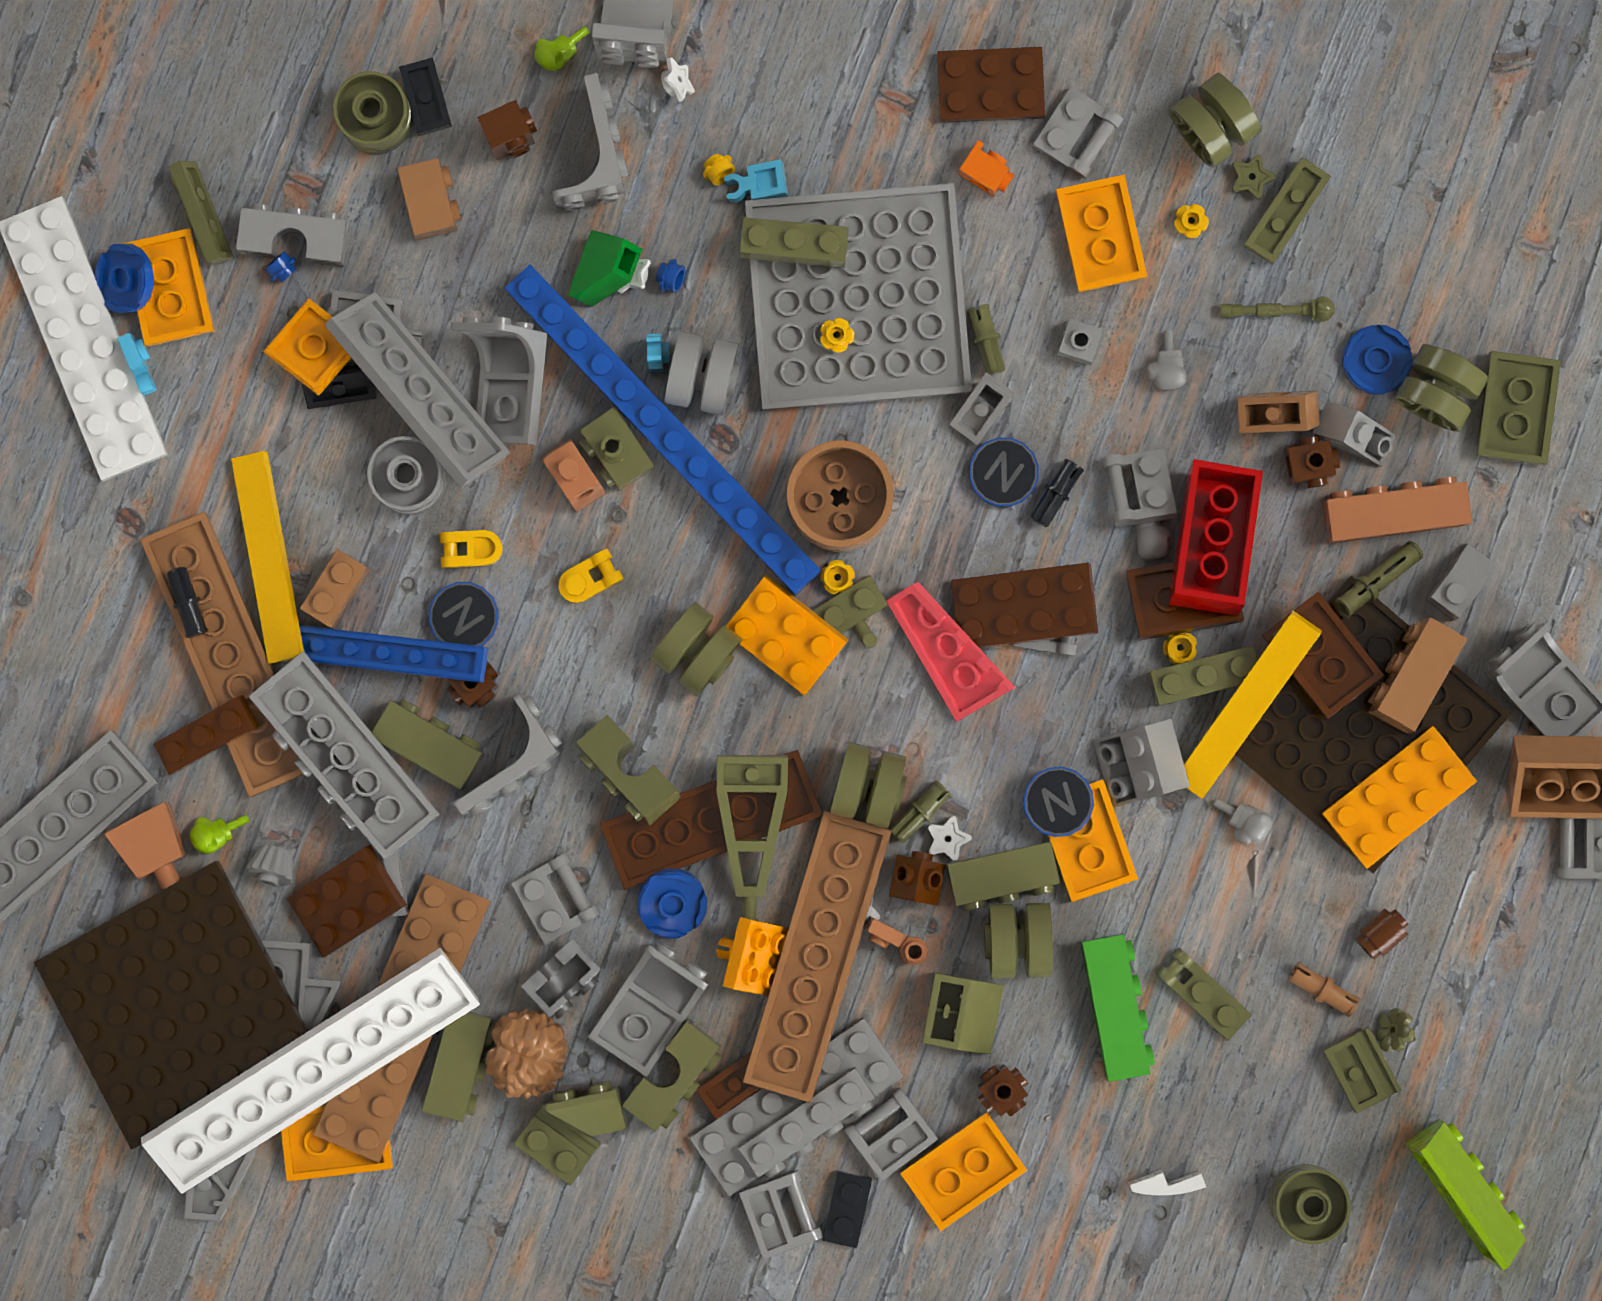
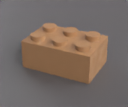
[1367,617,1468,733]
[1506,735,1602,818]

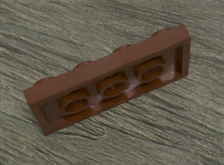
[951,562,1098,648]

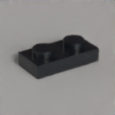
[399,57,452,136]
[301,364,377,409]
[822,1170,872,1248]

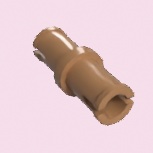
[1288,962,1360,1017]

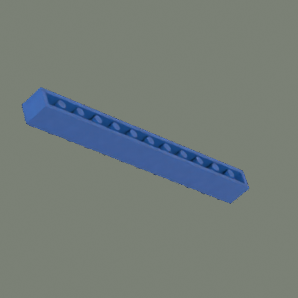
[505,264,821,596]

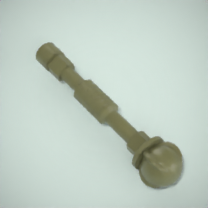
[1220,296,1335,322]

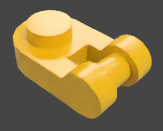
[439,530,503,568]
[558,548,624,603]

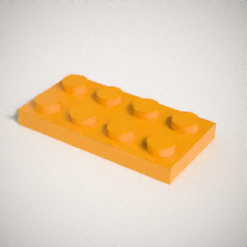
[1321,726,1477,869]

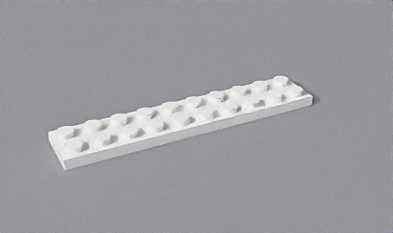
[141,948,480,1194]

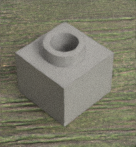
[1057,318,1103,365]

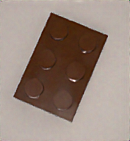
[937,47,1045,123]
[1126,562,1244,641]
[1262,592,1384,719]
[287,845,407,958]

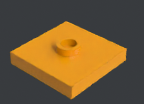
[264,298,351,396]

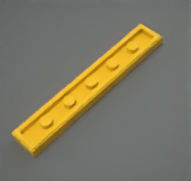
[231,451,304,664]
[1184,611,1322,799]

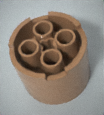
[787,440,894,552]

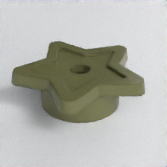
[1232,154,1276,200]

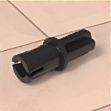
[1031,459,1084,527]
[167,567,208,638]

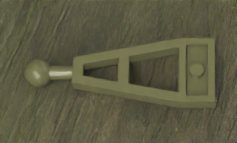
[716,755,788,934]

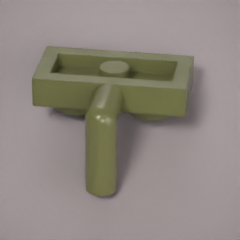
[812,575,888,648]

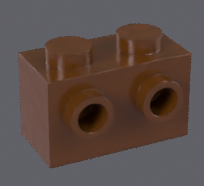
[477,100,537,160]

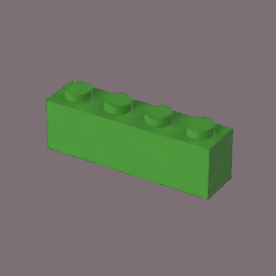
[1080,934,1155,1082]

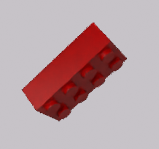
[1169,459,1263,616]

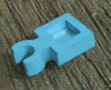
[724,159,788,203]
[117,333,157,396]
[646,334,670,373]

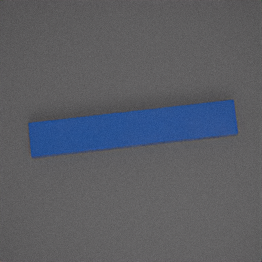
[299,625,488,683]

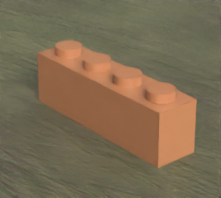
[1323,476,1473,544]

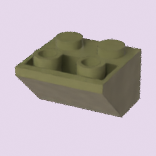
[922,972,1004,1055]

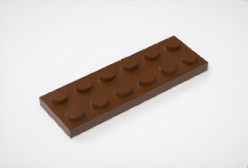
[600,750,823,890]

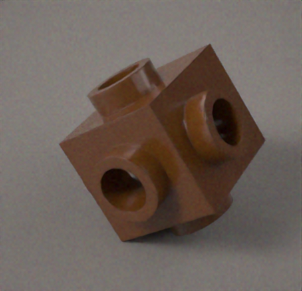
[1284,436,1340,488]
[447,661,499,708]
[889,851,946,906]
[977,1065,1029,1117]

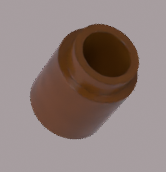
[1355,908,1409,960]

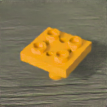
[716,917,789,996]

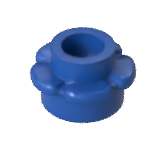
[264,251,296,283]
[656,259,686,293]

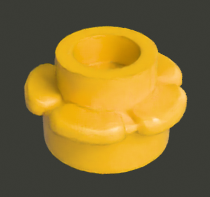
[703,153,736,186]
[1174,204,1209,238]
[820,318,854,353]
[820,560,855,594]
[1163,633,1197,665]

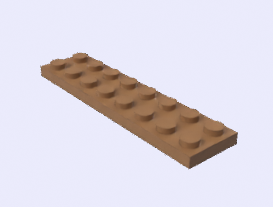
[140,511,304,797]
[743,811,892,1103]
[313,874,491,1162]

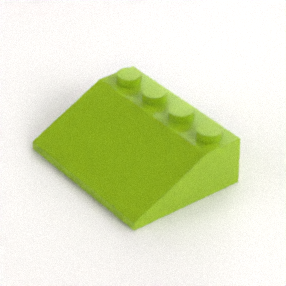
[1405,1119,1526,1271]

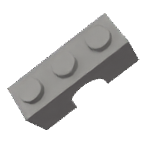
[236,203,350,267]

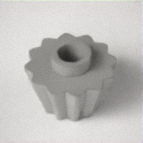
[246,844,293,887]

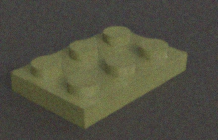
[1476,351,1561,466]

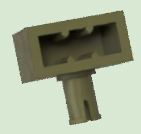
[579,406,655,491]

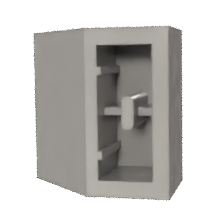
[1093,719,1190,808]

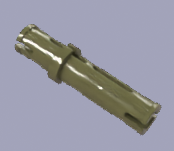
[1334,541,1423,618]

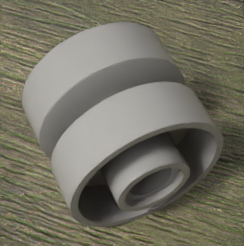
[665,331,740,416]
[367,436,447,515]

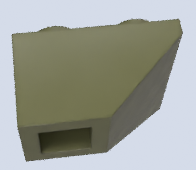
[546,1081,628,1137]

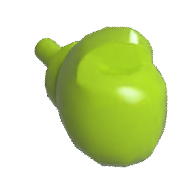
[534,26,590,72]
[189,814,250,855]

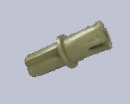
[967,304,1005,375]
[890,780,952,843]

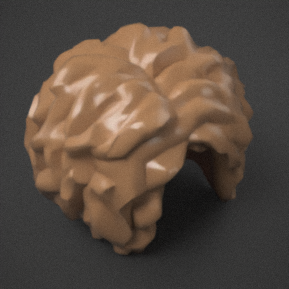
[485,1008,569,1099]

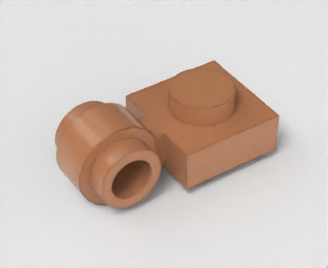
[864,916,928,965]

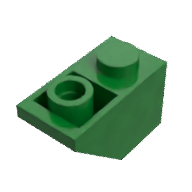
[568,230,643,307]

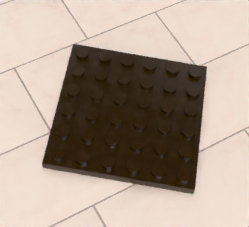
[1235,576,1511,874]
[34,861,308,1149]

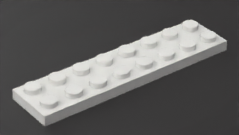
[0,196,168,482]

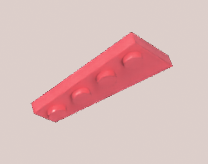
[886,582,1016,722]

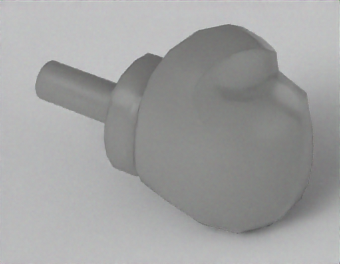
[1148,330,1187,390]
[1136,521,1175,561]
[1213,798,1272,846]

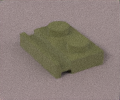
[1322,1027,1402,1114]
[514,1102,601,1186]

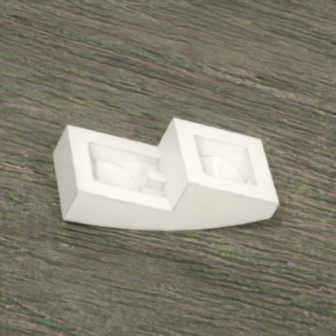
[1127,1170,1206,1195]

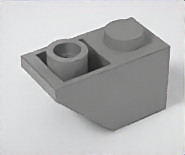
[1312,401,1396,467]

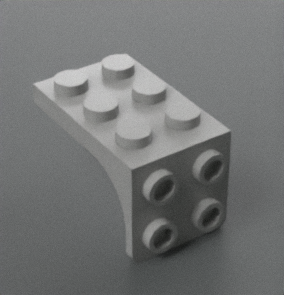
[592,0,674,68]
[552,73,628,212]
[450,316,547,445]
[1485,622,1602,736]
[454,693,562,817]
[588,942,710,1077]

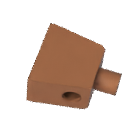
[541,438,606,512]
[104,802,187,890]

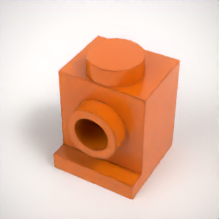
[958,140,1015,197]

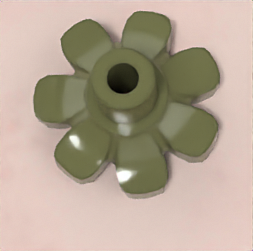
[1376,1008,1415,1053]

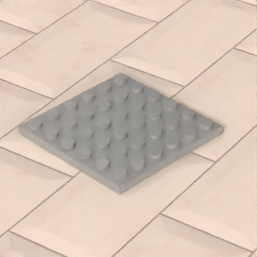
[745,183,972,411]

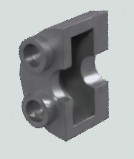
[521,939,601,1019]

